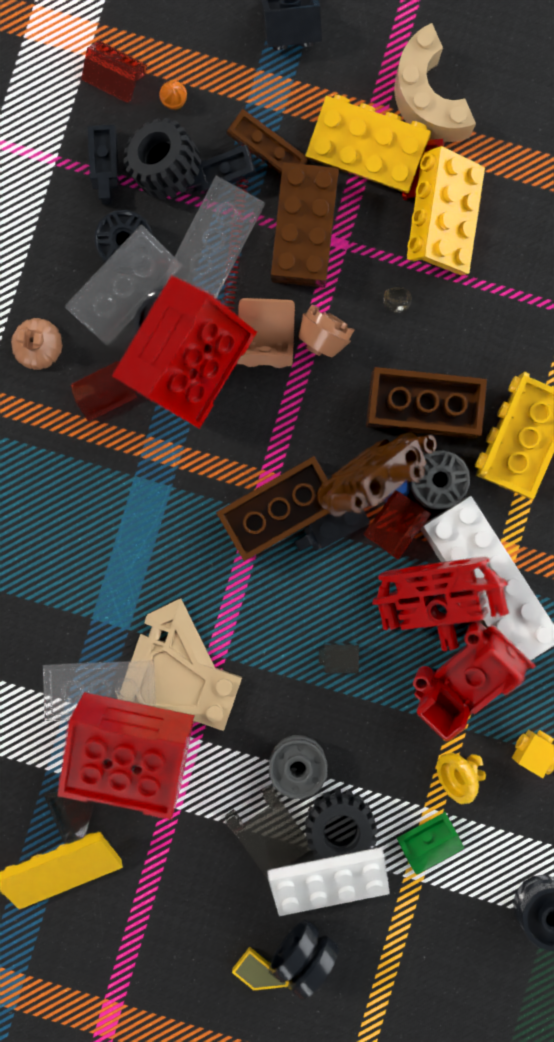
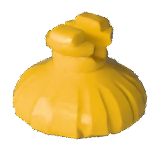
[436,753,486,804]

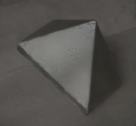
[44,790,95,844]

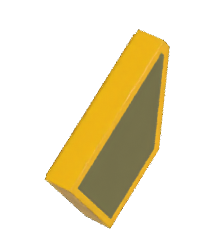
[232,947,289,990]

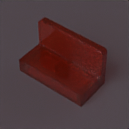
[81,41,147,103]
[71,361,137,422]
[364,490,431,560]

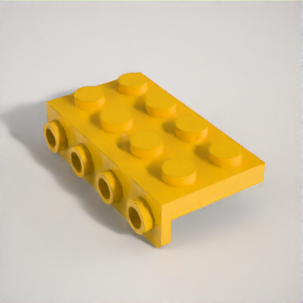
[306,95,431,194]
[407,146,485,276]
[475,372,554,500]

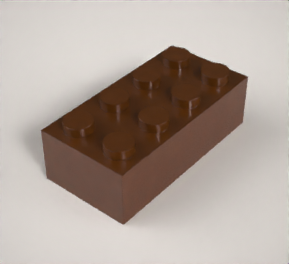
[271,162,339,288]
[366,367,487,439]
[216,456,329,561]

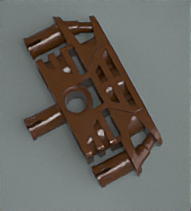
[318,433,436,517]

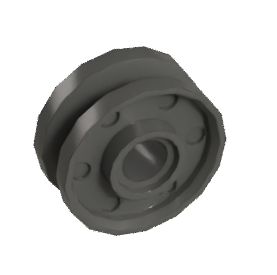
[410,450,470,510]
[269,735,327,799]

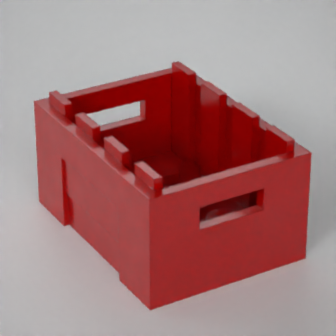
[112,275,257,429]
[58,692,195,820]

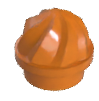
[160,80,187,110]

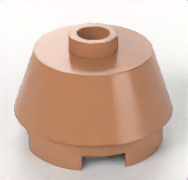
[299,305,354,357]

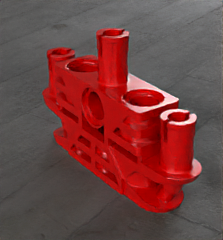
[372,557,509,651]

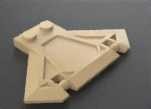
[118,598,242,731]

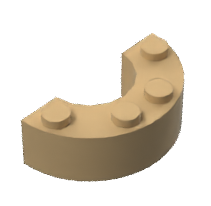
[394,23,476,142]

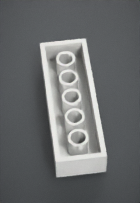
[419,496,554,660]

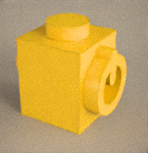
[512,729,554,778]

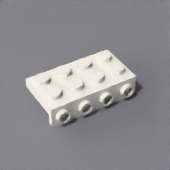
[268,848,390,916]

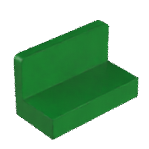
[397,812,464,875]

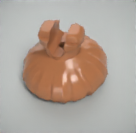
[11,318,63,370]

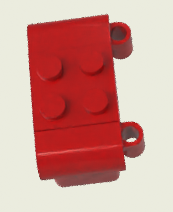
[413,622,536,741]

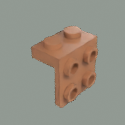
[237,298,295,368]

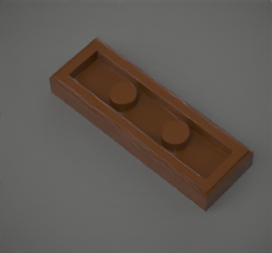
[226,108,309,175]

